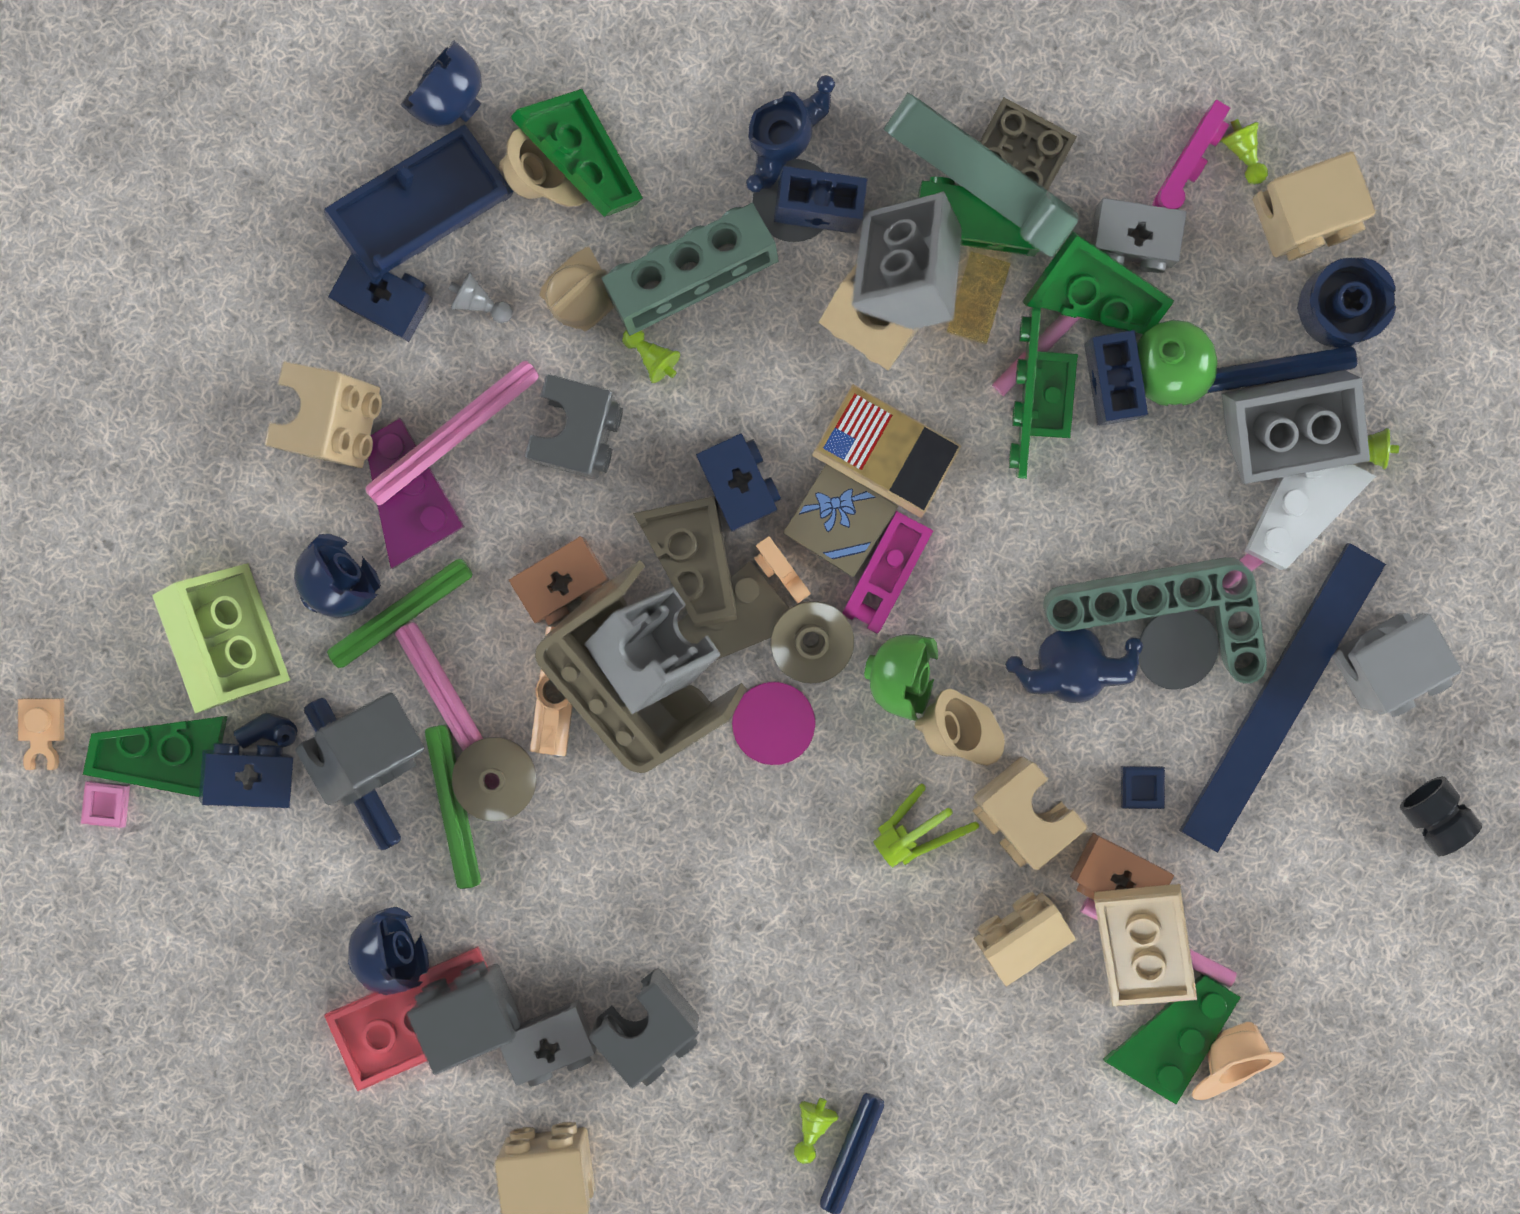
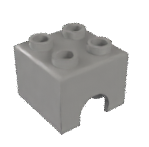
[585,586,721,714]
[1332,613,1461,717]

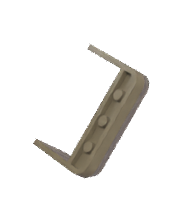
[535,560,747,773]

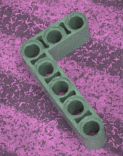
[883,93,1079,257]
[1043,557,1267,684]

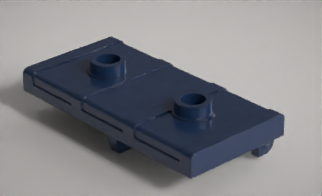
[324,124,514,282]

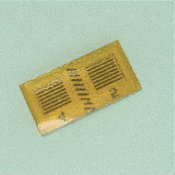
[946,251,1011,345]

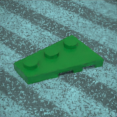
[510,89,643,217]
[1022,231,1175,334]
[82,716,228,797]
[1103,974,1241,1105]

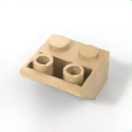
[973,892,1076,987]

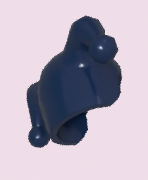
[746,75,835,193]
[1006,629,1143,703]

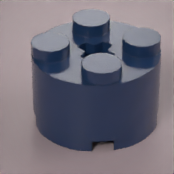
[1297,257,1396,348]

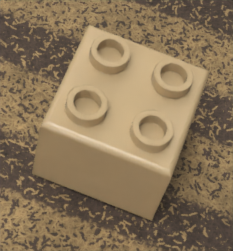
[1252,151,1376,261]
[819,264,920,370]
[265,361,382,468]
[972,757,1087,870]
[495,1122,595,1214]

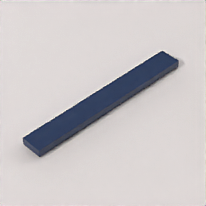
[1179,543,1386,853]

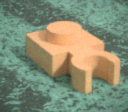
[754,536,811,604]
[18,698,64,770]

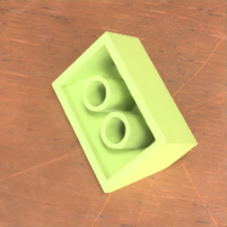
[152,563,290,714]

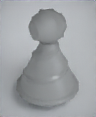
[448,272,513,324]

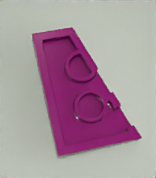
[367,418,464,569]

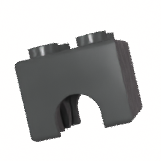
[525,374,623,479]
[295,692,425,807]
[408,961,523,1075]
[590,968,699,1088]

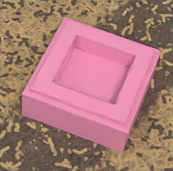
[81,781,130,828]

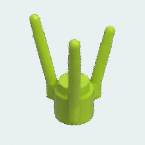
[873,784,979,868]

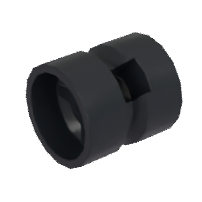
[1400,776,1482,857]

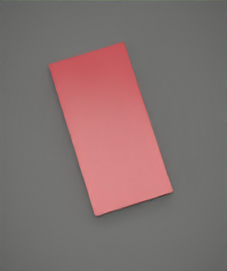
[324,946,487,1091]

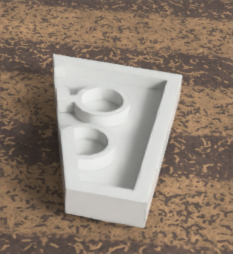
[1244,464,1376,570]

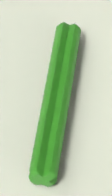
[327,559,473,668]
[425,725,481,889]

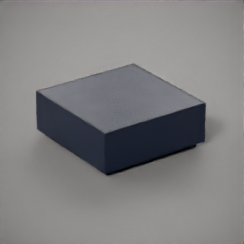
[1121,766,1165,809]

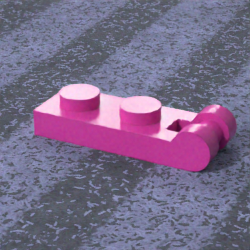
[1153,99,1231,210]
[842,511,933,634]

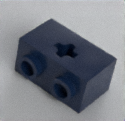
[773,166,868,234]
[328,253,433,342]
[1084,330,1148,426]
[696,433,781,532]
[199,743,293,808]

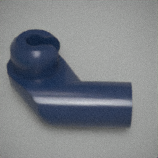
[233,713,298,749]

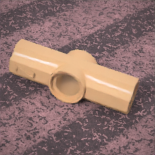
[530,626,573,756]

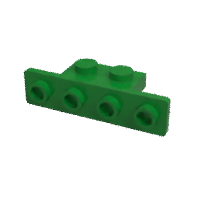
[1009,308,1078,479]

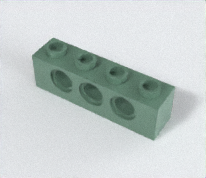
[601,202,779,336]

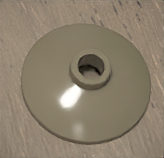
[770,601,854,684]
[452,737,537,822]

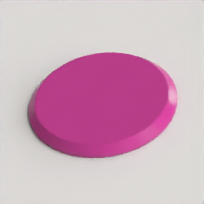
[732,682,815,765]

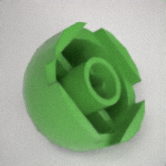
[1137,320,1218,406]
[864,634,938,721]

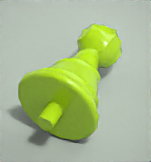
[1220,119,1268,185]
[622,330,680,383]
[1368,428,1399,469]
[794,1098,839,1164]

